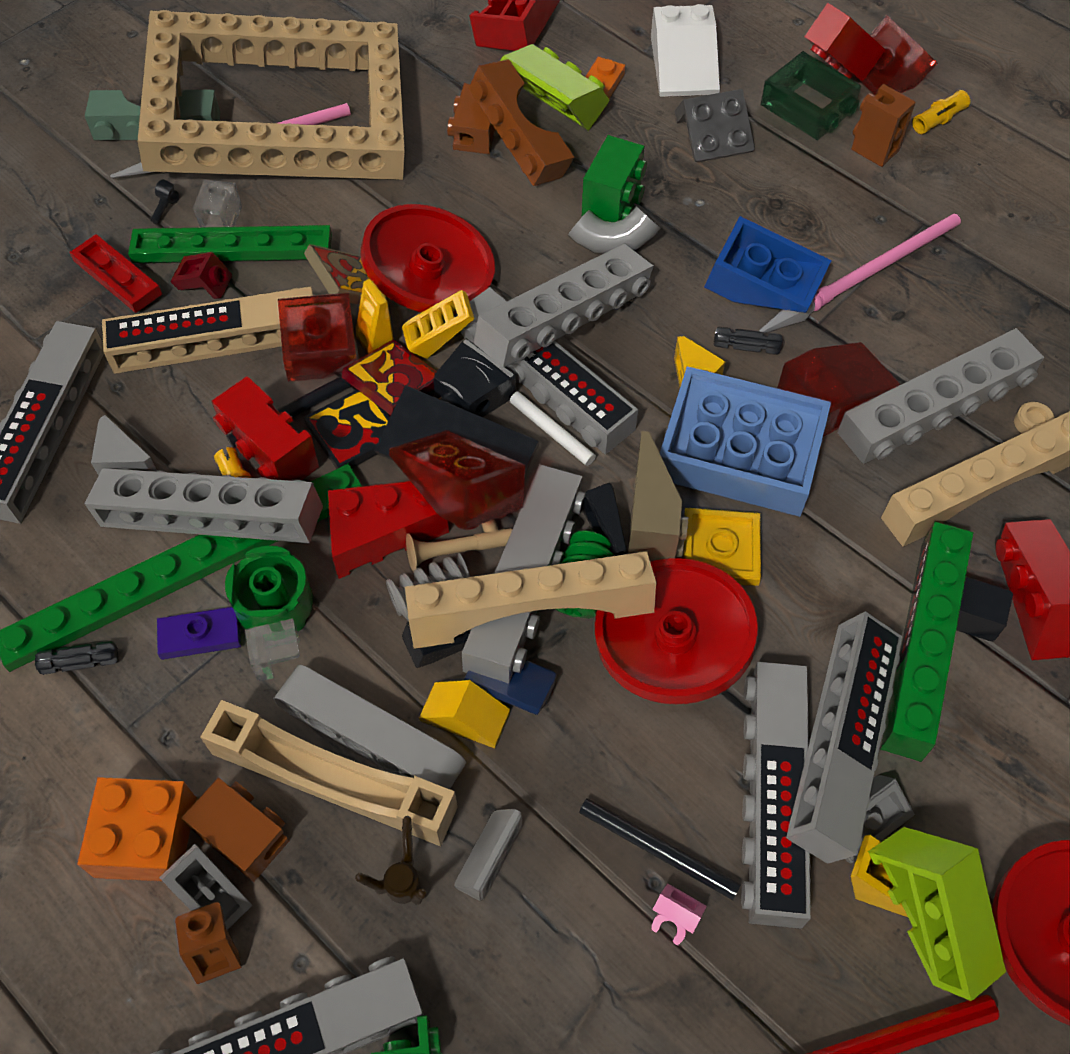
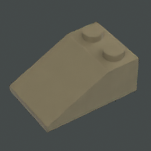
[628,431,688,562]

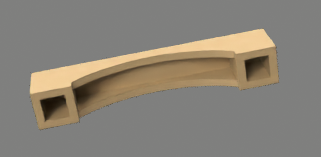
[881,411,1070,547]
[405,551,656,649]
[200,700,458,847]

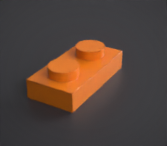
[585,56,625,99]

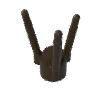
[355,816,427,905]

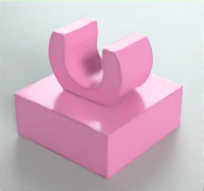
[652,883,707,945]

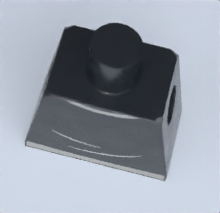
[433,338,516,417]

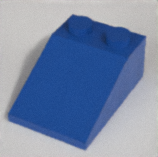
[704,216,831,313]

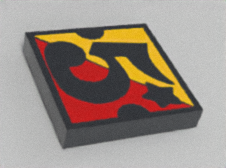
[304,390,390,469]

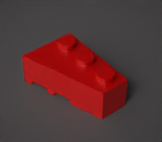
[469,0,560,51]
[211,376,319,481]
[328,477,449,579]

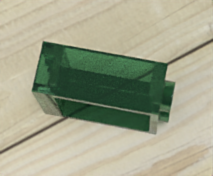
[760,51,861,141]

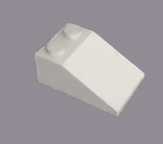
[651,4,720,97]

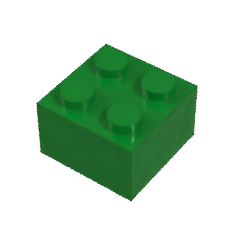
[581,135,647,222]

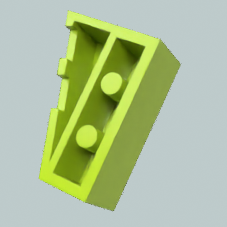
[868,827,1006,1001]

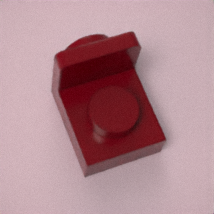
[170,252,232,299]

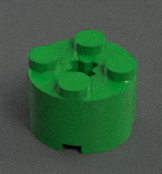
[225,546,313,638]

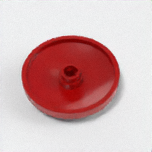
[360,204,495,314]
[595,558,758,704]
[992,840,1070,1026]

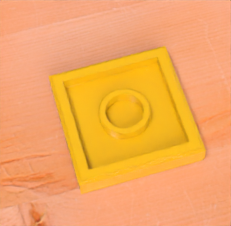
[682,508,761,586]

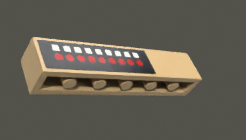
[102,287,321,374]

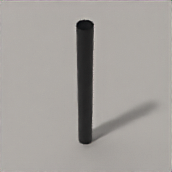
[226,376,352,448]
[579,798,741,900]

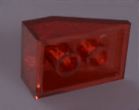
[777,342,900,437]
[389,430,525,530]

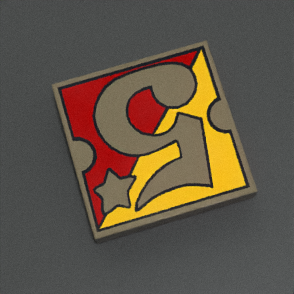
[304,244,391,305]

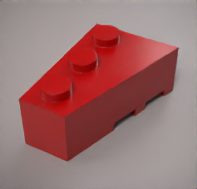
[804,3,885,82]
[996,519,1070,661]

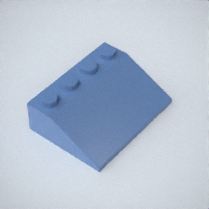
[660,366,831,517]

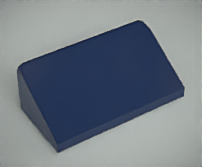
[464,660,557,715]

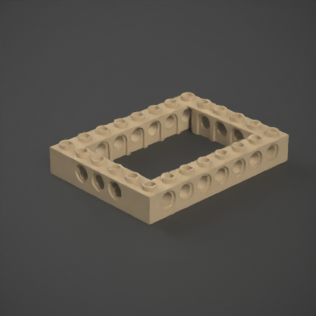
[137,10,405,180]

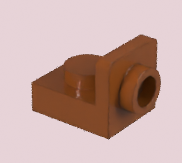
[175,902,242,984]

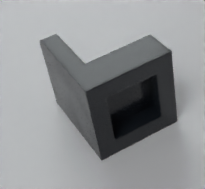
[956,577,1013,642]

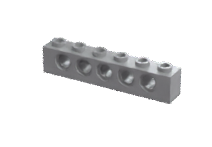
[473,243,654,368]
[837,328,1044,464]
[84,468,323,543]

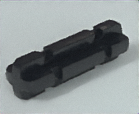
[714,327,783,355]
[35,641,118,675]

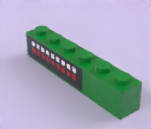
[880,522,974,762]

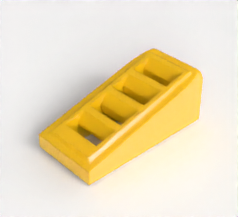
[356,279,393,353]
[402,290,474,359]

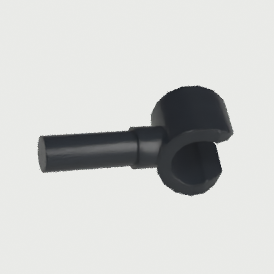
[150,179,179,224]

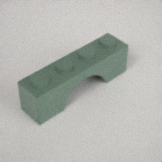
[85,90,220,140]

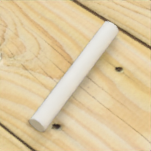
[510,391,596,466]

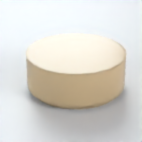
[1014,402,1055,434]

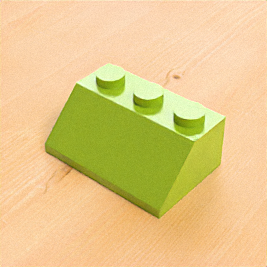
[500,44,610,131]

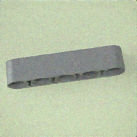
[274,665,466,789]

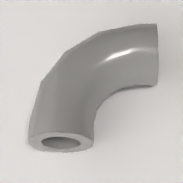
[568,206,661,254]

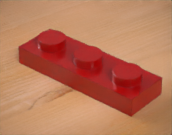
[70,234,162,313]

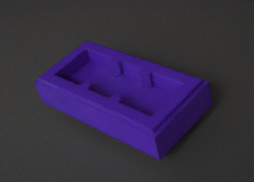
[157,607,241,660]

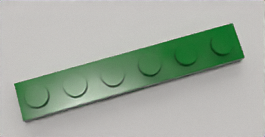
[128,225,332,263]

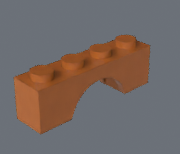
[469,59,574,186]

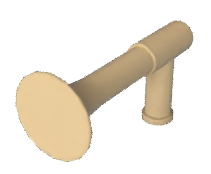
[406,502,512,573]

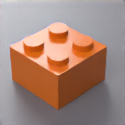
[77,777,196,881]

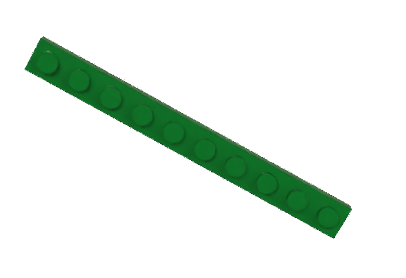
[0,464,362,672]

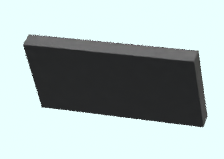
[374,385,539,510]

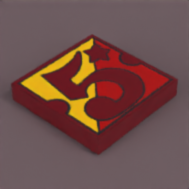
[342,339,437,415]

